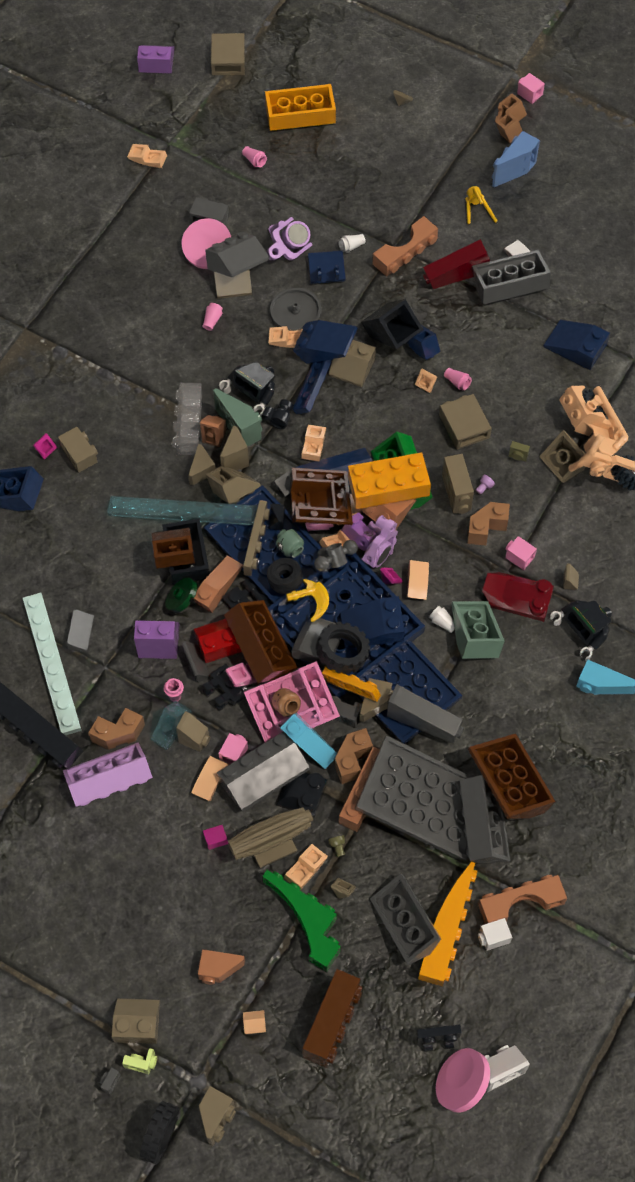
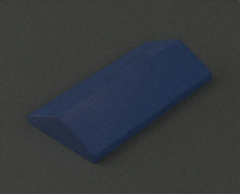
[295,448,372,487]

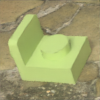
[122,1048,157,1074]

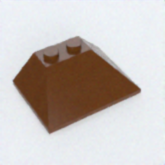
[290,468,353,525]

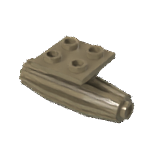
[227,807,313,868]

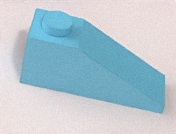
[576,660,635,695]
[280,713,337,769]

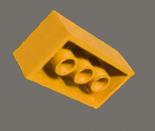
[265,84,336,131]
[348,452,431,509]

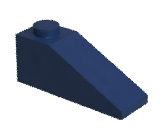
[407,325,441,360]

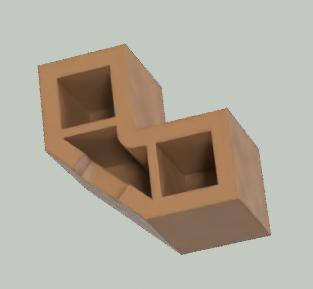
[495,94,527,143]
[467,502,510,546]
[89,708,145,750]
[335,728,373,785]

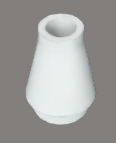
[338,234,366,253]
[429,606,455,633]

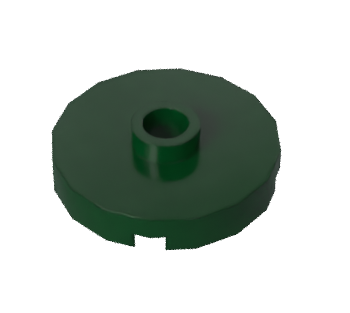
[166,578,197,613]

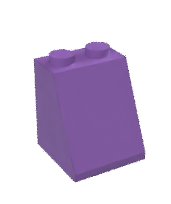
[134,621,179,659]

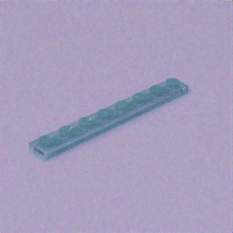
[107,496,258,525]

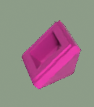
[33,433,57,459]
[380,568,403,584]

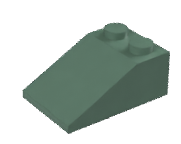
[213,388,262,447]
[451,601,505,659]

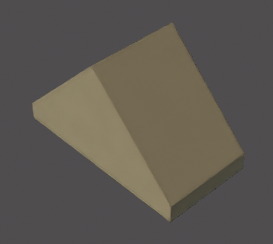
[188,444,215,485]

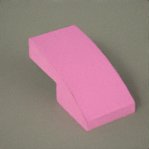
[226,662,257,687]

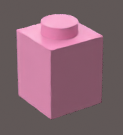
[517,73,545,104]
[505,536,537,570]
[219,733,248,765]

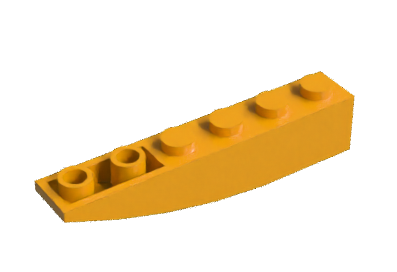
[418,862,477,987]

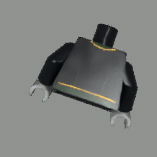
[219,362,275,418]
[550,600,612,661]

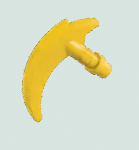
[286,579,329,622]

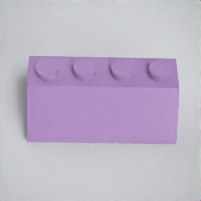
[63,743,153,806]

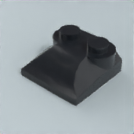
[276,772,328,818]

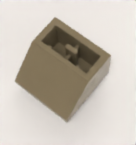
[206,466,261,504]
[199,1086,236,1146]

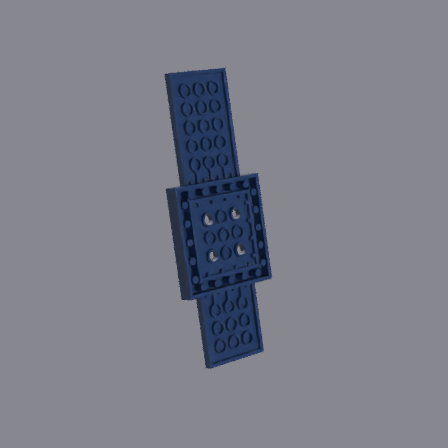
[204,485,462,744]

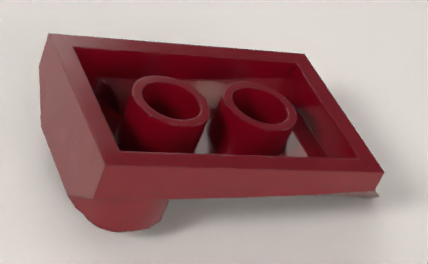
[482,572,554,622]

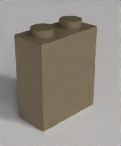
[211,33,245,75]
[439,394,492,450]
[442,454,474,514]

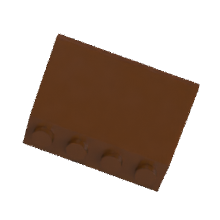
[468,733,556,819]

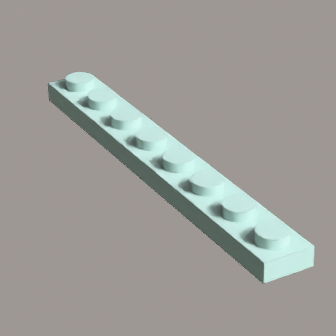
[23,593,82,735]

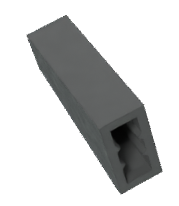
[387,685,464,744]

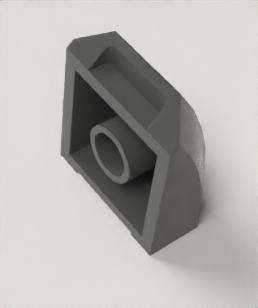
[292,618,341,668]

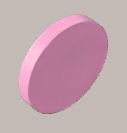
[182,218,231,269]
[436,1048,490,1113]

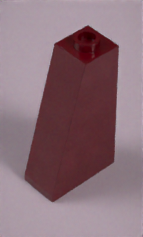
[423,239,490,289]

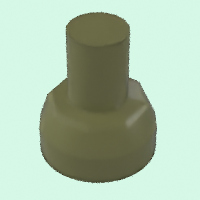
[328,835,345,857]

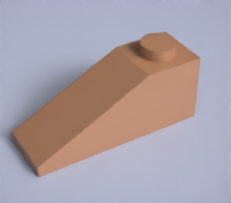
[194,555,243,613]

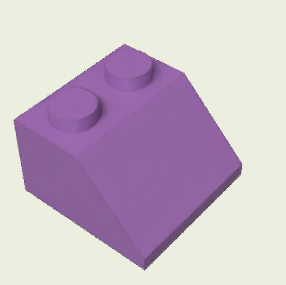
[137,45,174,73]

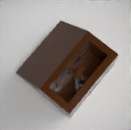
[152,528,195,569]

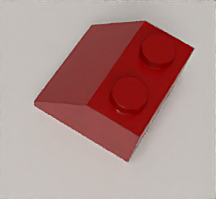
[193,619,242,663]

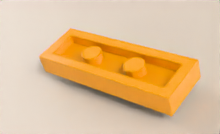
[322,667,381,702]

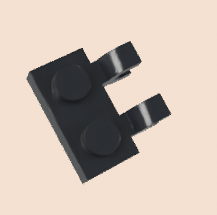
[203,664,248,711]
[416,1024,462,1052]

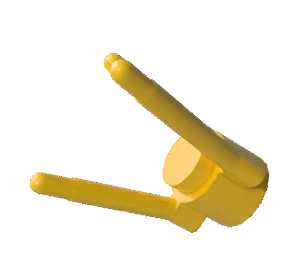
[465,186,497,224]

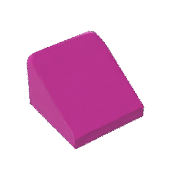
[203,825,228,850]

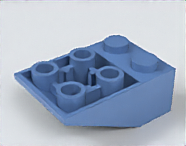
[492,131,540,187]

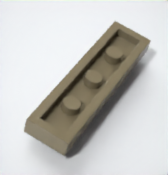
[243,500,270,576]

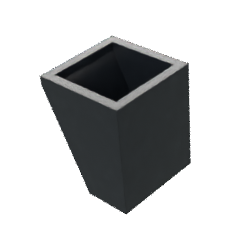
[361,299,424,349]

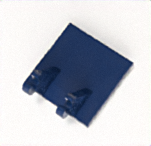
[308,251,346,284]

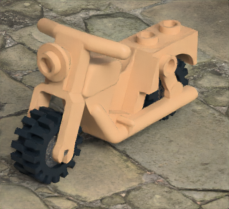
[559,386,635,491]

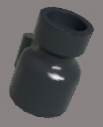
[261,399,294,429]

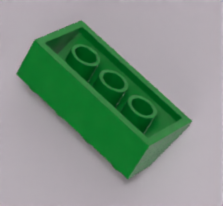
[371,432,433,510]

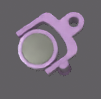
[266,217,312,260]
[361,515,398,568]

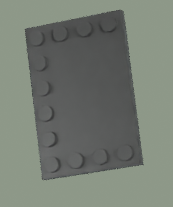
[355,735,471,862]

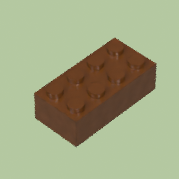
[224,600,298,683]
[302,969,363,1068]

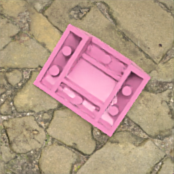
[244,661,340,742]

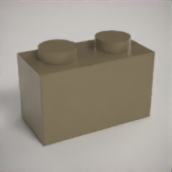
[58,427,98,473]

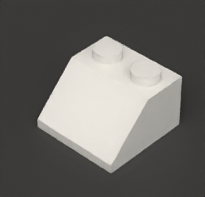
[485,1045,530,1092]

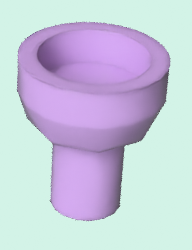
[476,474,495,495]

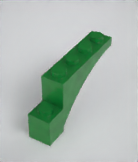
[263,870,341,972]

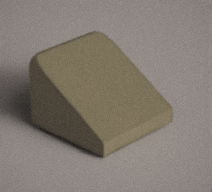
[563,563,579,590]

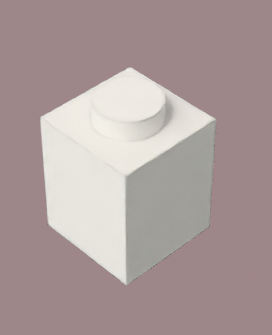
[478,918,512,951]

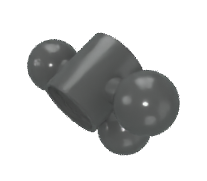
[314,540,358,572]

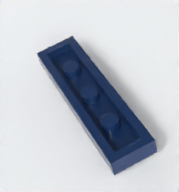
[293,359,333,414]

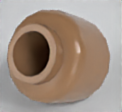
[271,688,301,717]

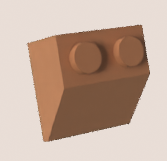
[360,499,416,530]

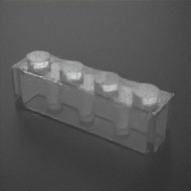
[172,383,203,455]

